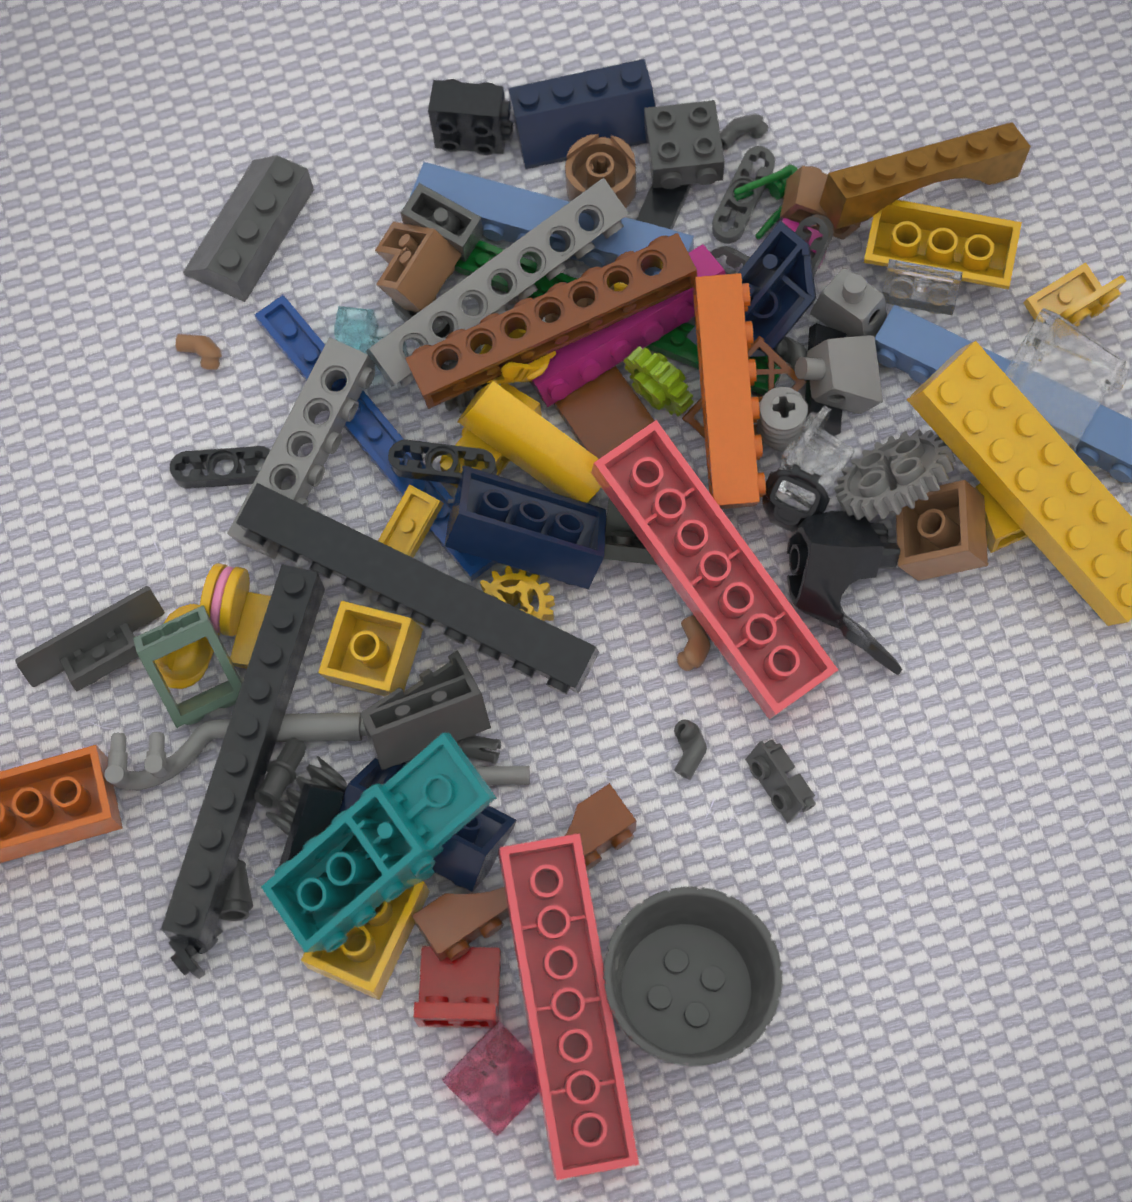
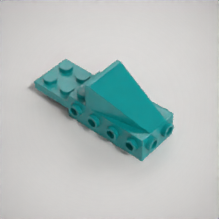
[261,733,497,953]

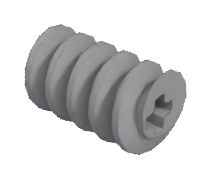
[756,386,808,452]

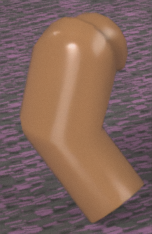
[175,334,222,370]
[677,615,711,671]

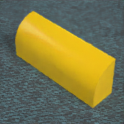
[457,381,601,503]

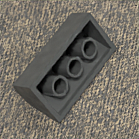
[183,155,314,302]

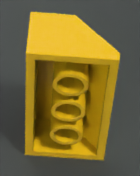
[863,200,1022,290]

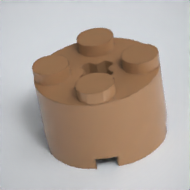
[565,134,636,208]

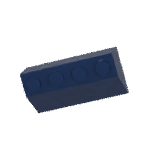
[508,59,656,170]
[444,466,607,590]
[338,757,517,892]

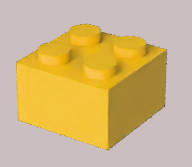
[318,601,423,697]

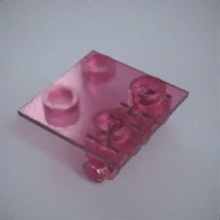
[442,1020,539,1136]

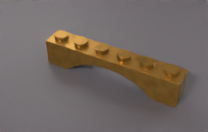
[819,122,1031,229]

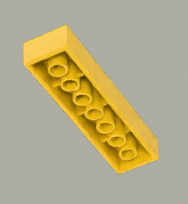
[906,341,1132,626]

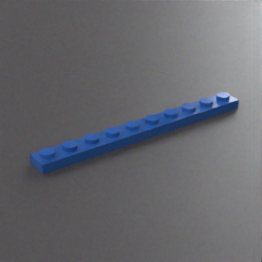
[255,295,496,582]

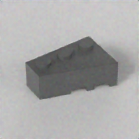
[360,650,491,770]

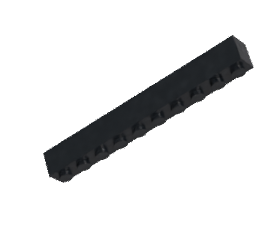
[236,483,599,695]
[161,564,325,950]

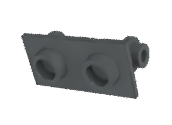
[745,739,816,824]

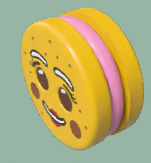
[200,563,250,637]

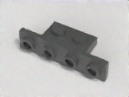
[15,586,164,692]

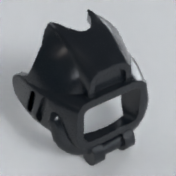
[762,464,830,532]

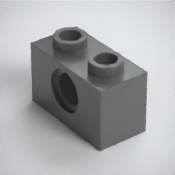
[400,183,484,262]

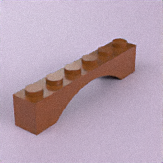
[412,783,637,961]

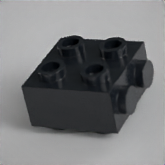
[428,79,513,155]

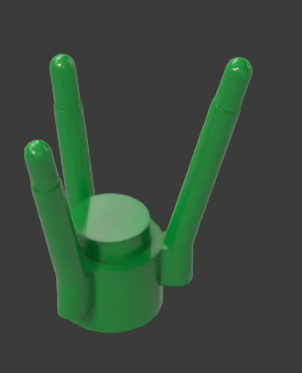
[734,164,798,239]

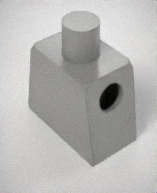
[810,268,887,337]
[795,335,883,414]

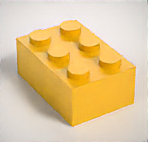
[301,881,430,1000]

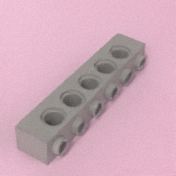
[227,337,375,560]

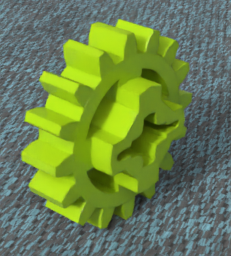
[623,346,694,417]

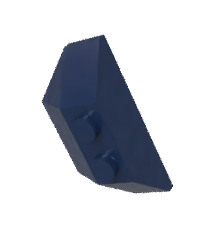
[686,221,816,358]

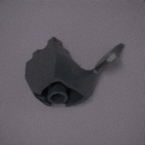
[787,511,903,675]

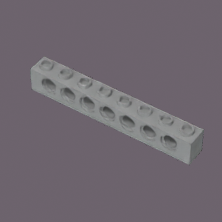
[366,178,629,387]

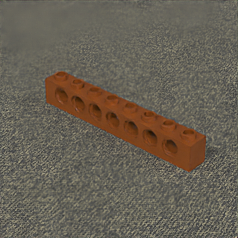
[405,233,698,409]

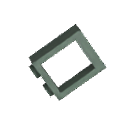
[133,605,242,728]

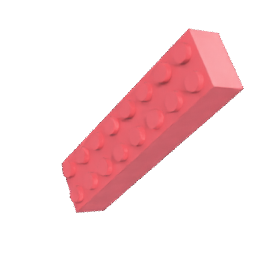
[591,420,838,720]
[498,833,639,1180]

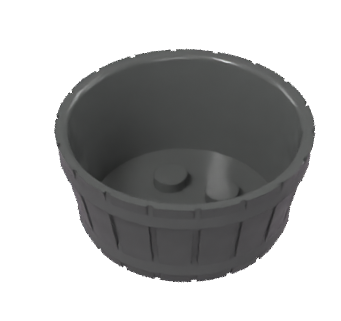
[604,887,783,1066]

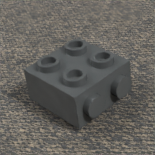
[644,100,725,189]

